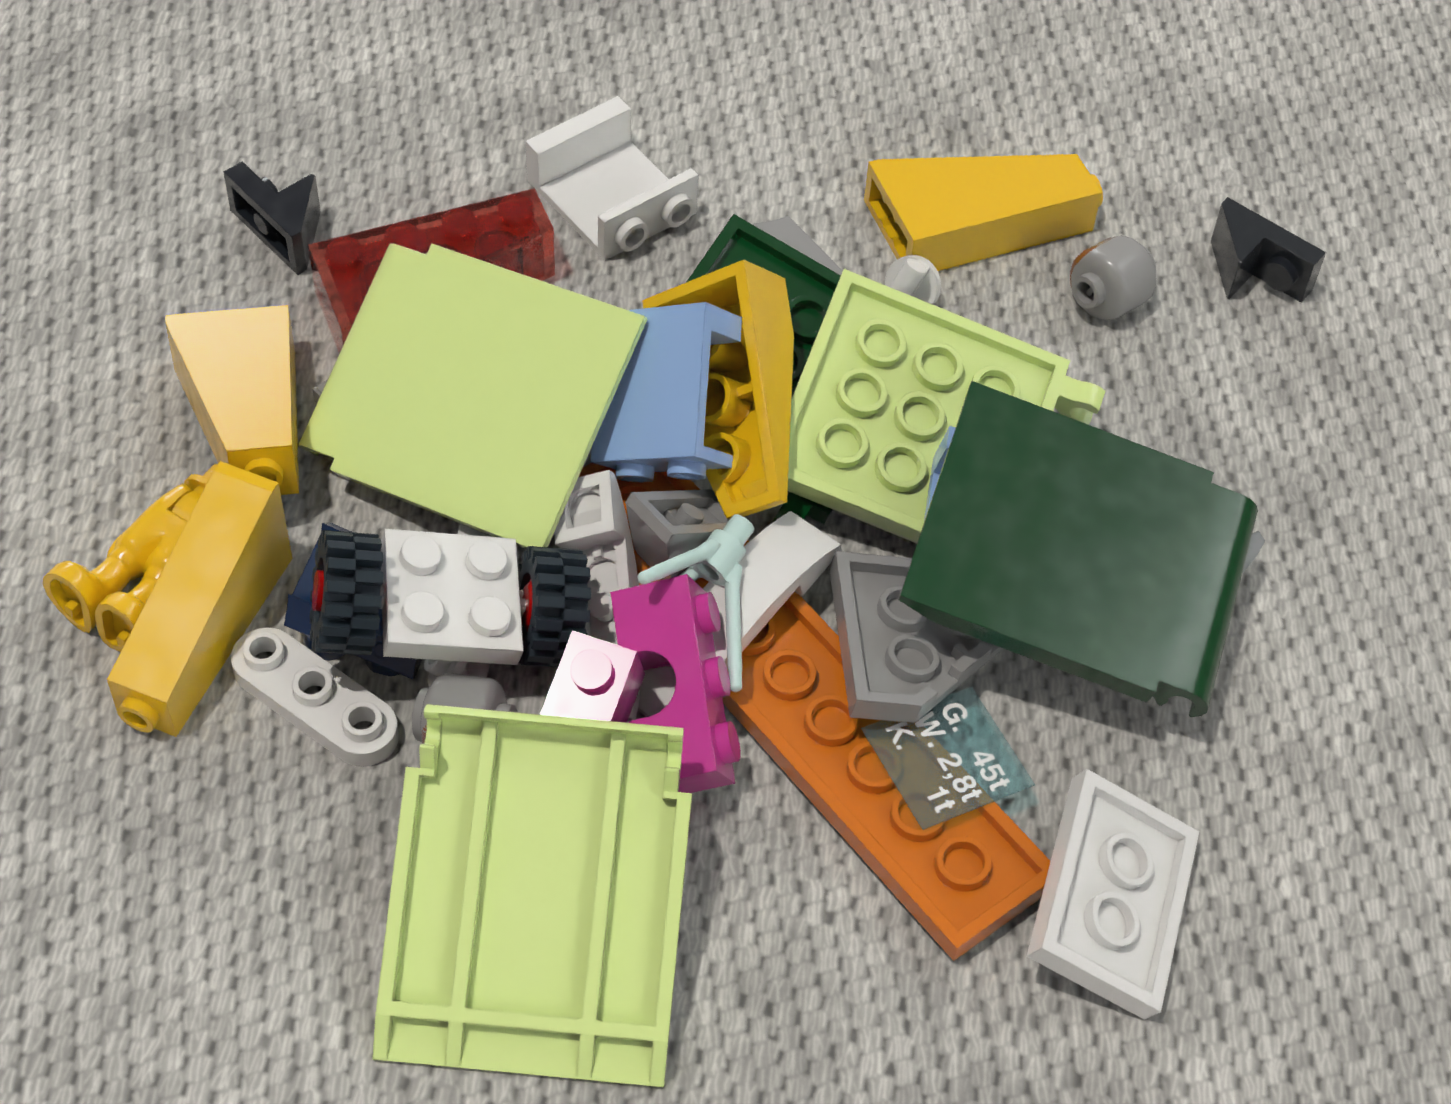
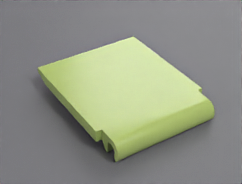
[298,243,648,549]
[373,704,692,1087]

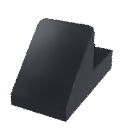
[223,161,320,275]
[1210,197,1326,303]

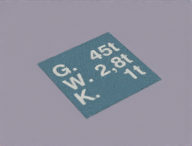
[861,686,1035,830]

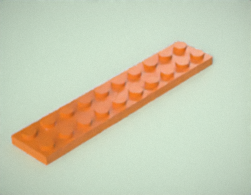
[579,463,1050,961]

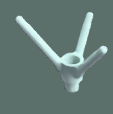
[637,514,754,692]

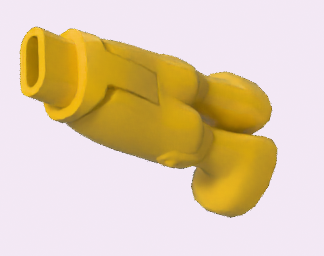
[43,464,218,652]

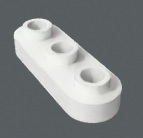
[231,628,399,767]

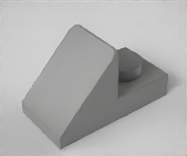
[625,489,730,580]

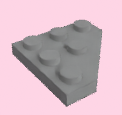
[829,551,1003,723]

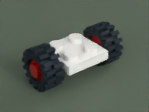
[310,529,591,667]

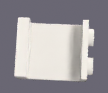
[525,96,698,261]

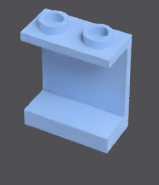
[591,302,742,483]

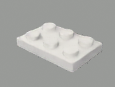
[1026,769,1199,1020]

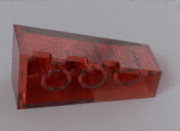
[308,188,555,354]

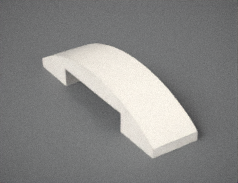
[555,470,641,723]
[638,511,842,717]

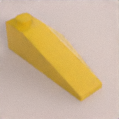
[642,260,794,519]

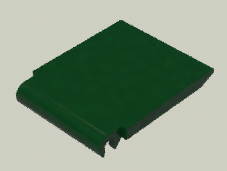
[898,381,1258,717]

